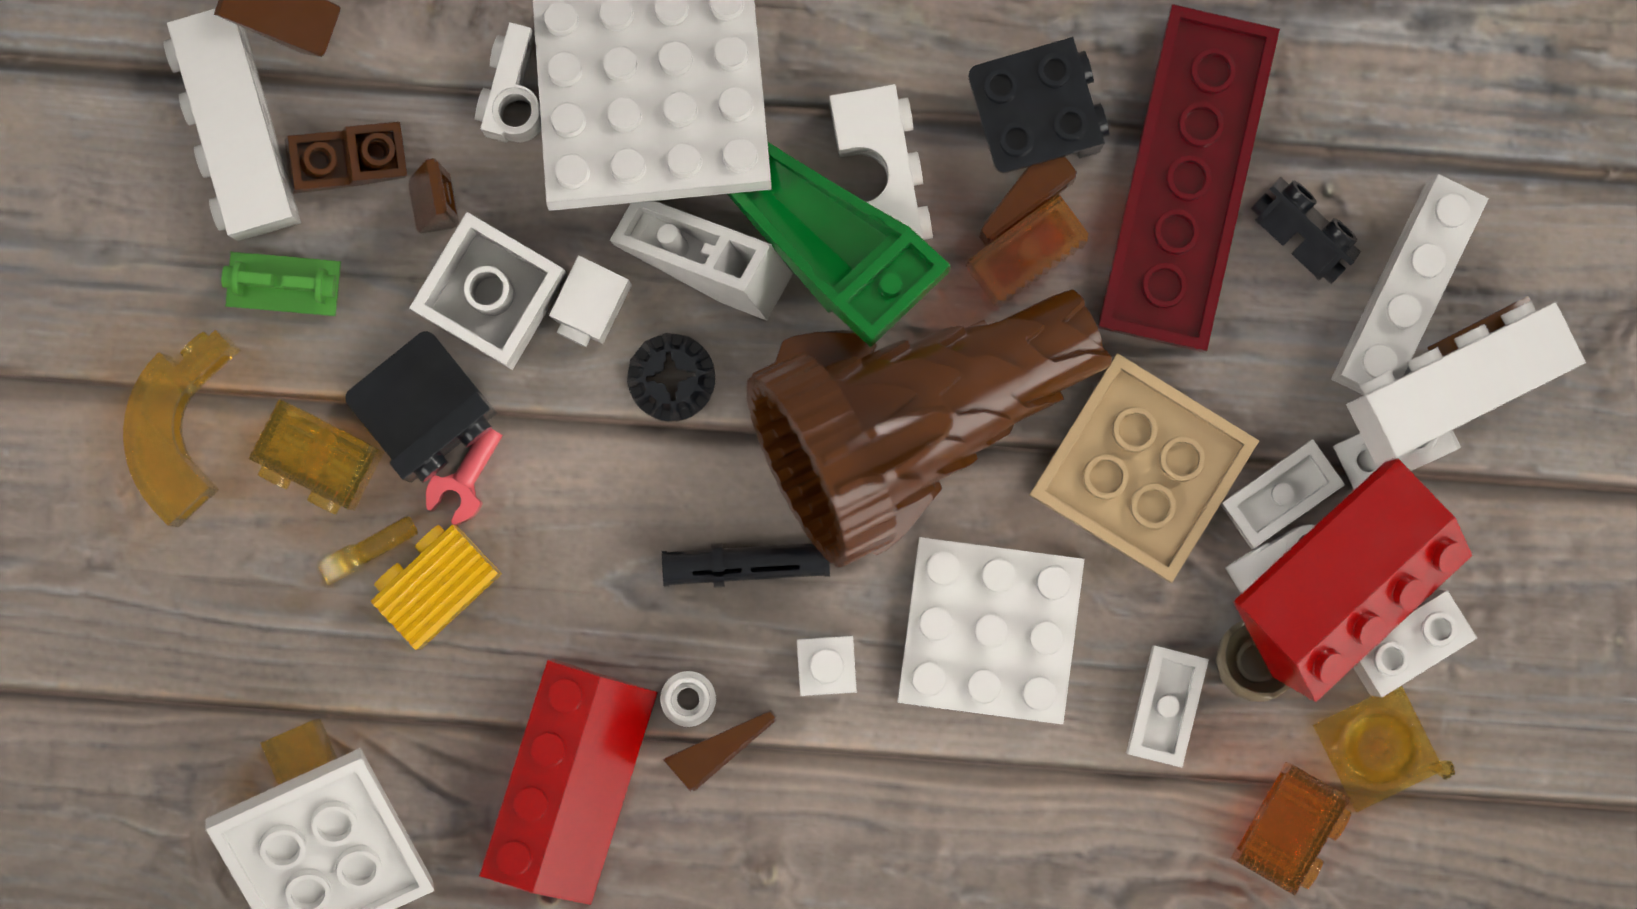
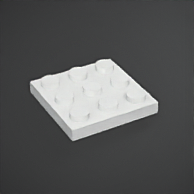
[897,537,1085,724]
[206,748,434,909]

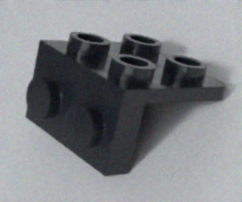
[968,37,1110,173]
[345,331,497,483]

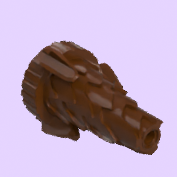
[747,289,1112,567]

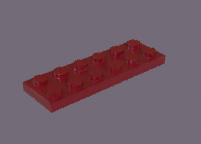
[1097,4,1280,353]

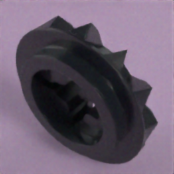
[627,333,716,422]

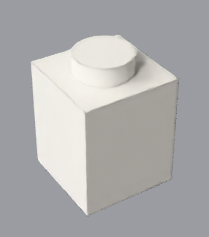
[549,255,632,347]
[797,635,857,696]

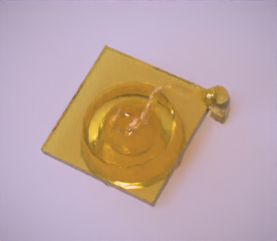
[1313,685,1456,813]

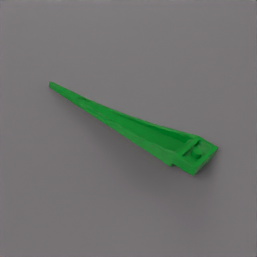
[727,142,951,348]

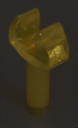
[317,515,418,586]

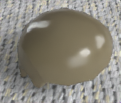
[1215,620,1291,702]

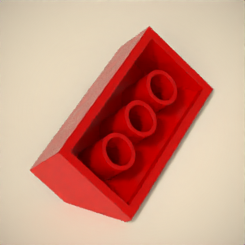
[1233,458,1473,702]
[479,659,658,905]

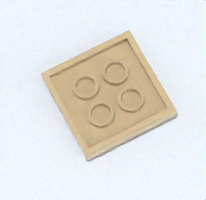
[1029,353,1259,583]

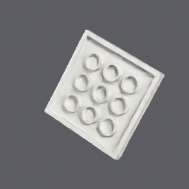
[533,0,772,211]

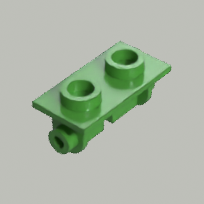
[221,252,341,316]

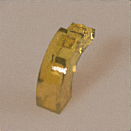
[123,330,240,527]

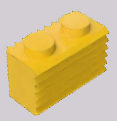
[370,524,502,650]

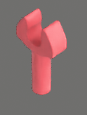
[426,428,503,525]

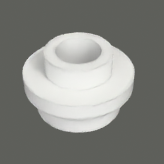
[660,671,716,727]

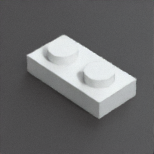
[1220,439,1345,549]
[1126,645,1209,768]

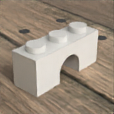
[829,84,933,240]

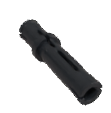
[662,543,830,588]

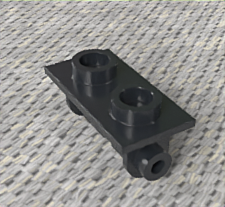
[1251,177,1361,284]

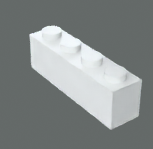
[163,8,301,241]
[1331,174,1489,395]
[1346,301,1586,465]

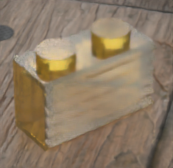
[249,399,385,515]

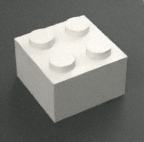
[409,212,569,370]

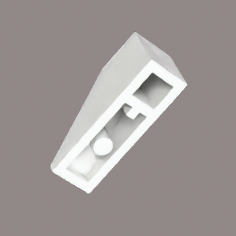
[610,201,793,320]

